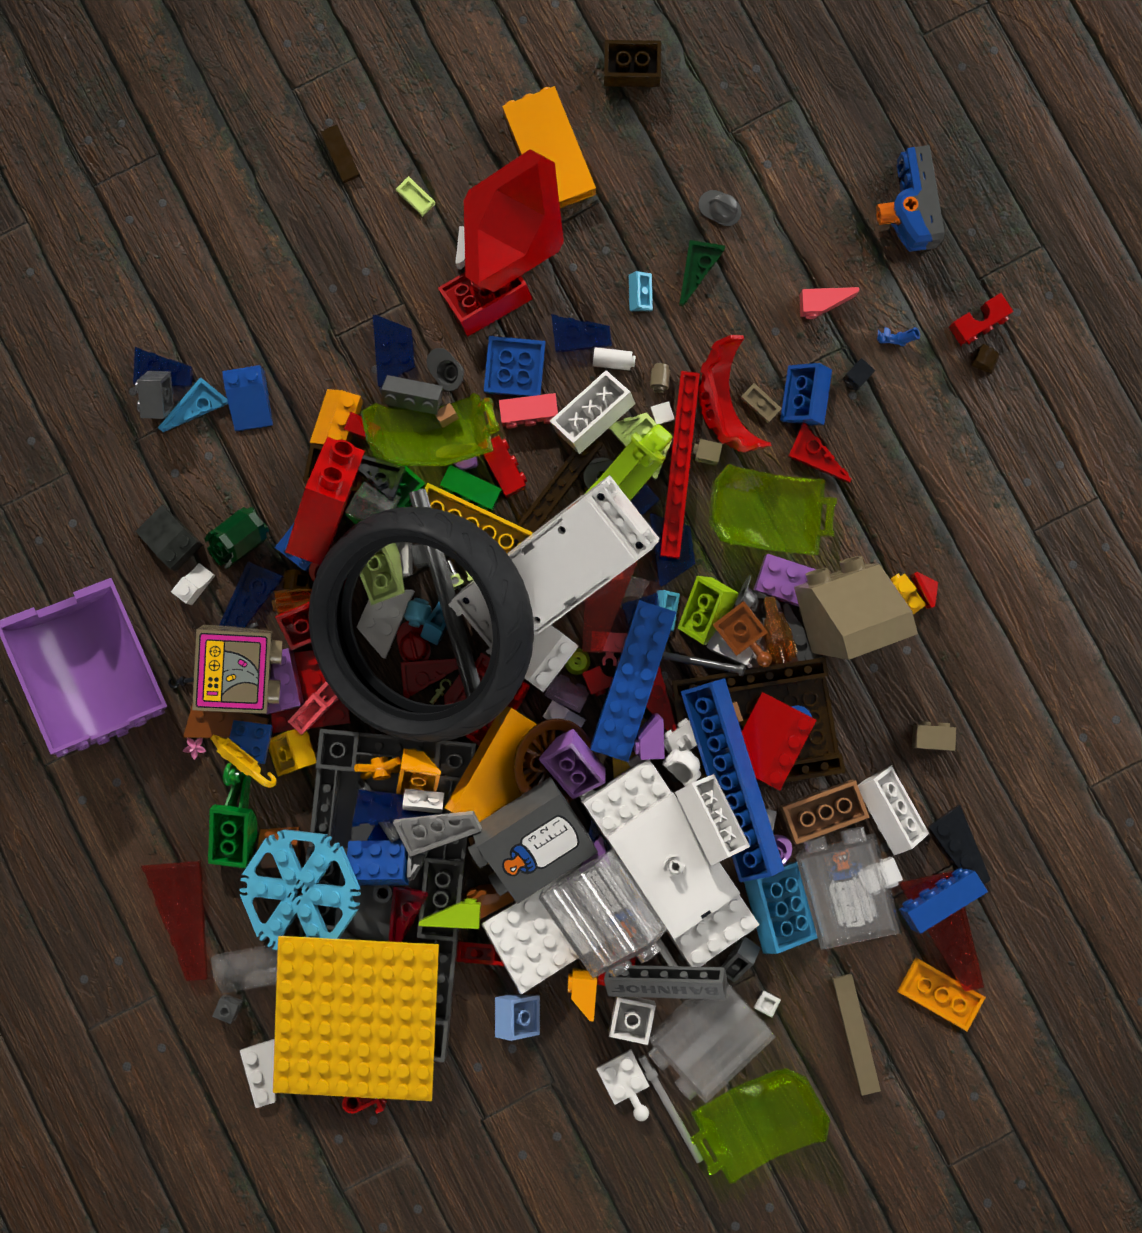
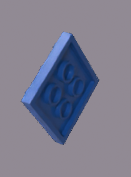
[484,336,546,397]

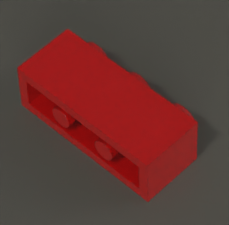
[479,435,528,499]

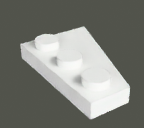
[240,1039,277,1108]

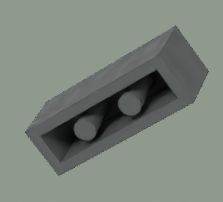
[381,375,443,415]

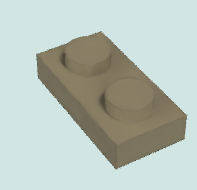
[741,383,782,423]

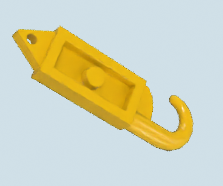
[211,734,277,788]

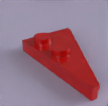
[401,658,458,699]

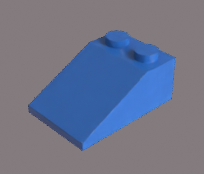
[222,365,273,432]

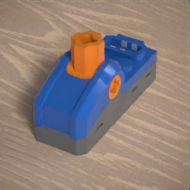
[876,145,945,252]

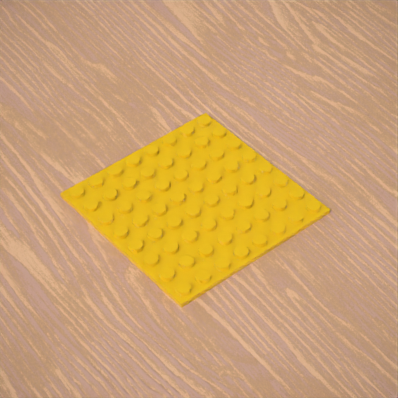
[273,936,439,1101]

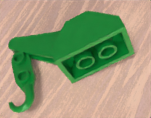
[208,763,258,868]

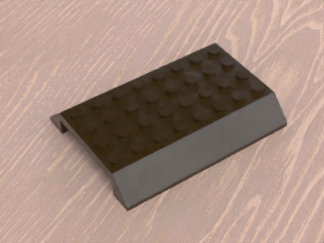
[672,657,846,787]

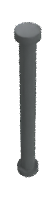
[662,652,746,676]

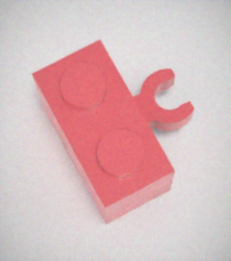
[590,631,627,666]

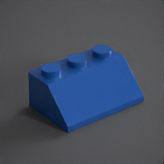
[780,363,832,426]

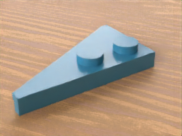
[158,377,228,432]

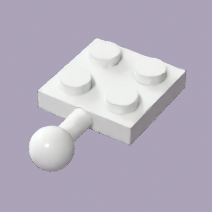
[597,1049,649,1121]

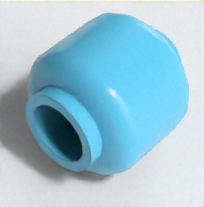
[404,598,432,628]

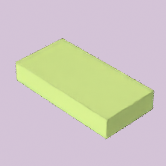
[395,176,436,217]

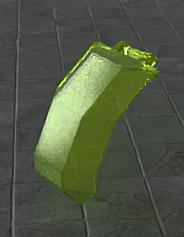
[361,393,500,466]
[708,464,837,555]
[690,1068,830,1183]

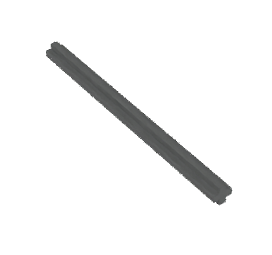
[409,489,480,698]

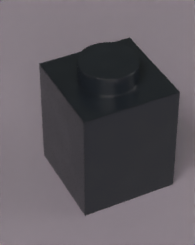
[843,358,875,391]

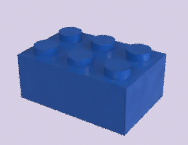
[347,840,409,886]

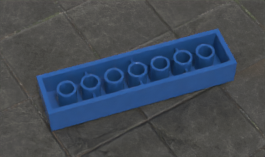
[590,600,676,762]

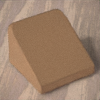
[435,403,459,428]

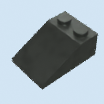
[135,504,203,571]

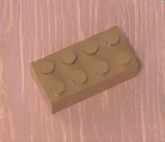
[779,780,870,844]

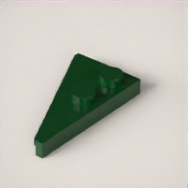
[679,240,725,306]

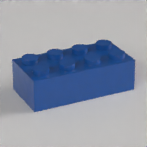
[899,868,988,934]

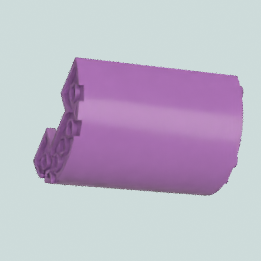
[0,578,167,757]

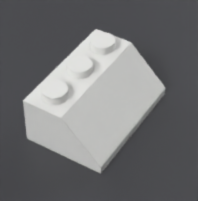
[524,625,579,692]

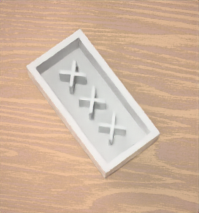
[550,371,636,454]
[675,774,750,866]

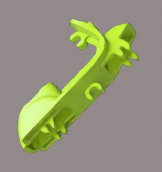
[585,424,672,501]

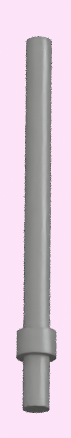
[638,1055,703,1163]

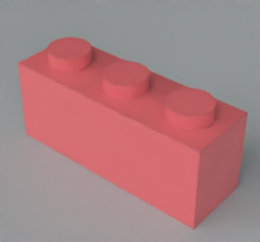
[499,393,558,429]

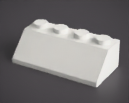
[858,765,929,855]

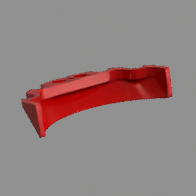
[698,335,772,452]

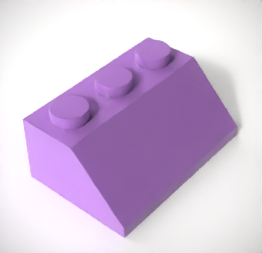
[267,648,304,714]
[539,729,606,799]

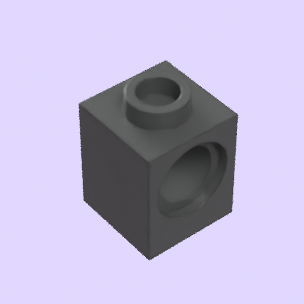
[212,994,243,1024]

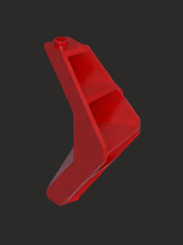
[464,149,564,292]

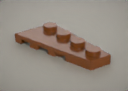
[183,703,269,738]

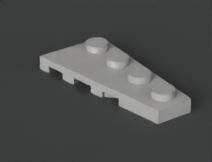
[393,811,482,857]

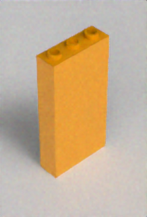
[502,86,596,208]
[444,707,548,822]

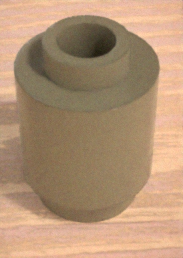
[650,363,670,393]

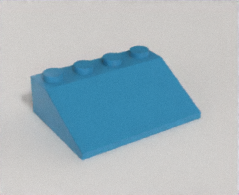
[744,860,822,954]

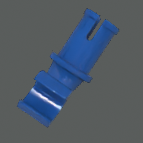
[877,327,920,347]

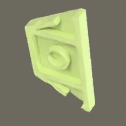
[609,413,672,480]

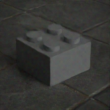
[135,371,174,419]

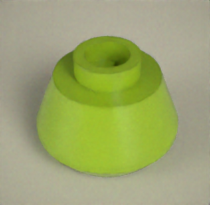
[565,648,590,675]

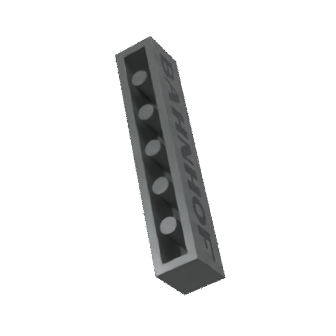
[604,965,728,1000]

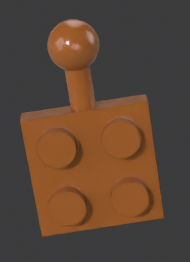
[713,601,772,667]

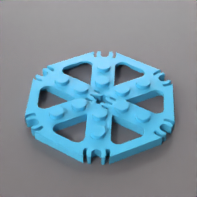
[240,829,361,950]

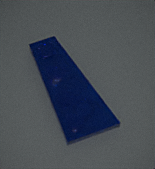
[219,562,284,628]
[352,789,435,827]

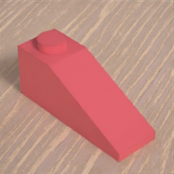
[799,287,859,319]

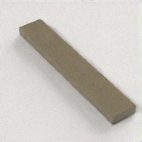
[832,974,881,1096]

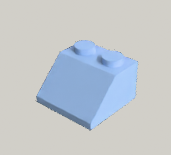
[495,995,540,1041]

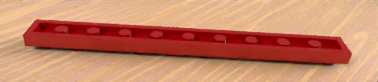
[660,371,700,559]

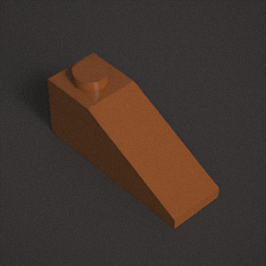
[462,884,515,919]

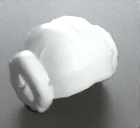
[663,749,701,786]

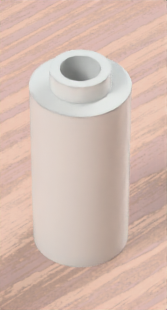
[593,347,636,371]

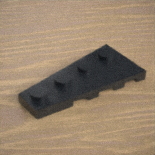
[928,804,991,884]

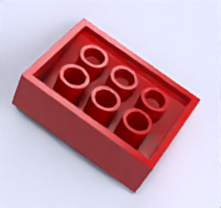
[438,272,532,337]
[742,692,816,790]

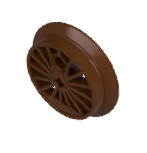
[514,718,593,803]

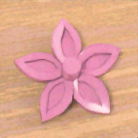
[183,738,207,760]

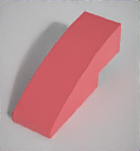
[288,682,339,735]

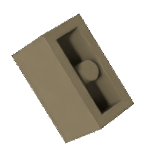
[912,721,956,751]

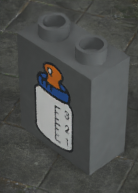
[468,777,598,904]

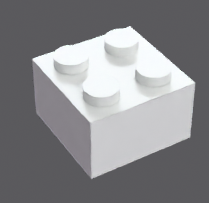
[608,997,656,1045]

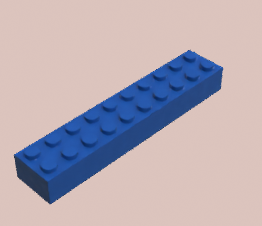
[681,678,785,882]

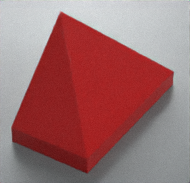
[344,412,381,444]
[909,572,938,609]

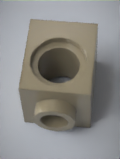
[692,439,722,466]

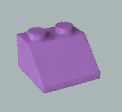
[633,713,665,760]

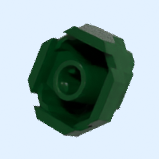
[204,507,269,569]

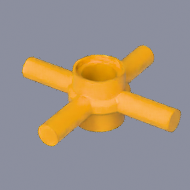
[354,757,401,780]

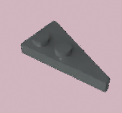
[783,603,822,663]

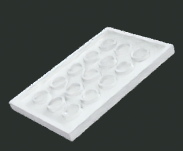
[481,863,609,994]

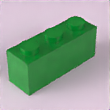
[440,465,502,512]

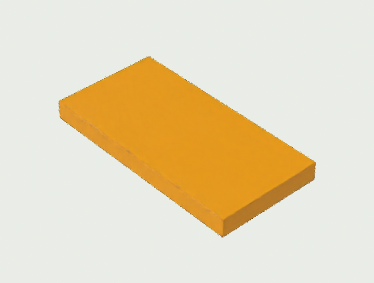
[897,957,986,1031]

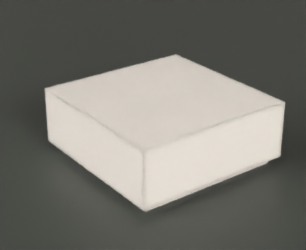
[651,401,675,425]
[754,990,781,1017]

